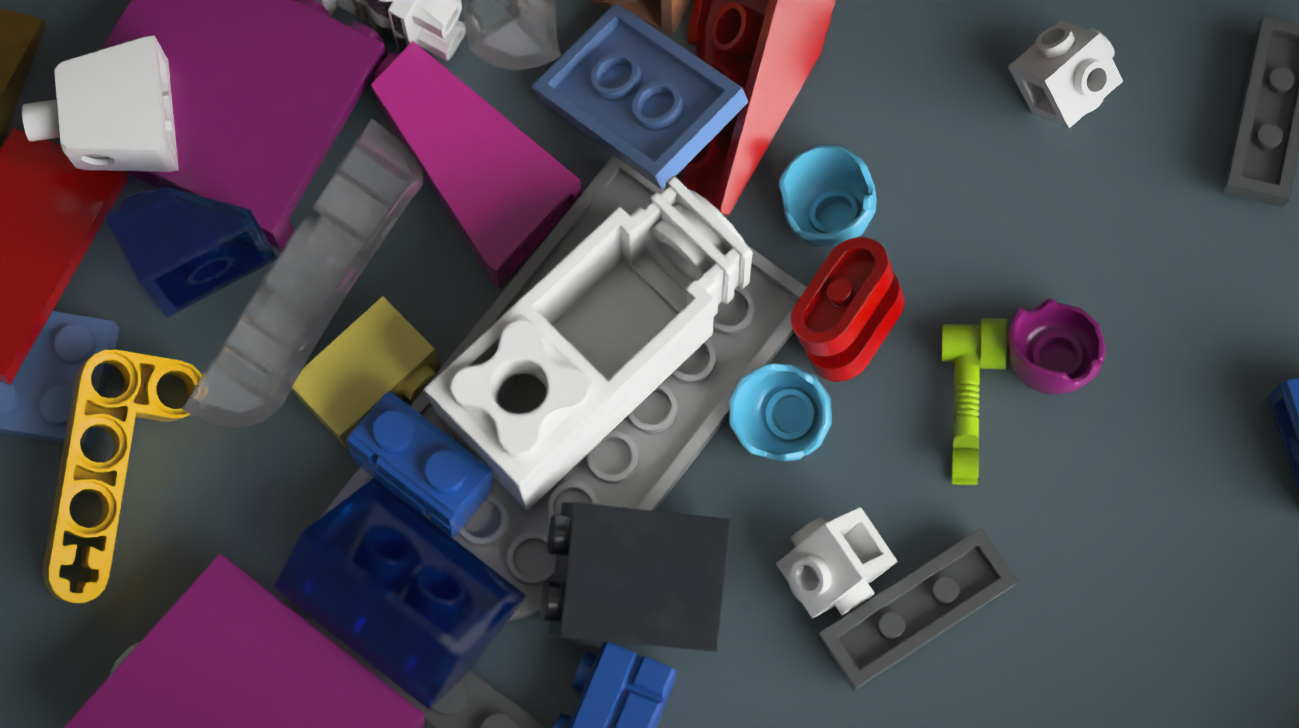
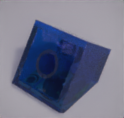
[105,186,278,318]

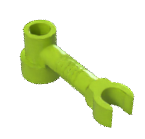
[942,318,1007,485]

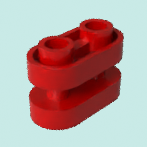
[791,237,905,382]

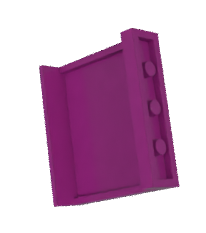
[101,0,388,252]
[64,553,425,728]

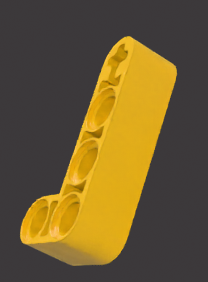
[43,350,206,603]

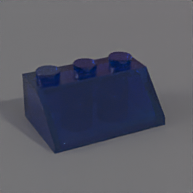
[274,478,527,710]

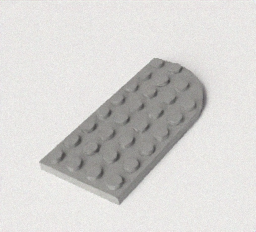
[299,155,807,626]

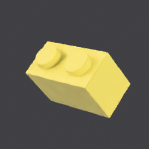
[287,296,441,451]

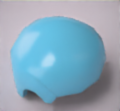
[778,144,877,247]
[729,363,832,462]

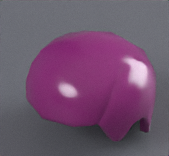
[1007,298,1106,395]

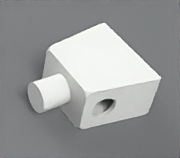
[22,35,179,172]

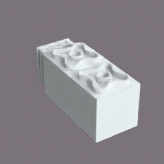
[424,176,752,511]

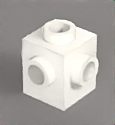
[1008,20,1123,128]
[776,507,898,618]

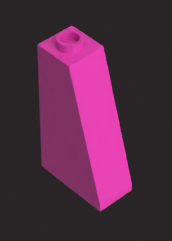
[371,41,582,289]

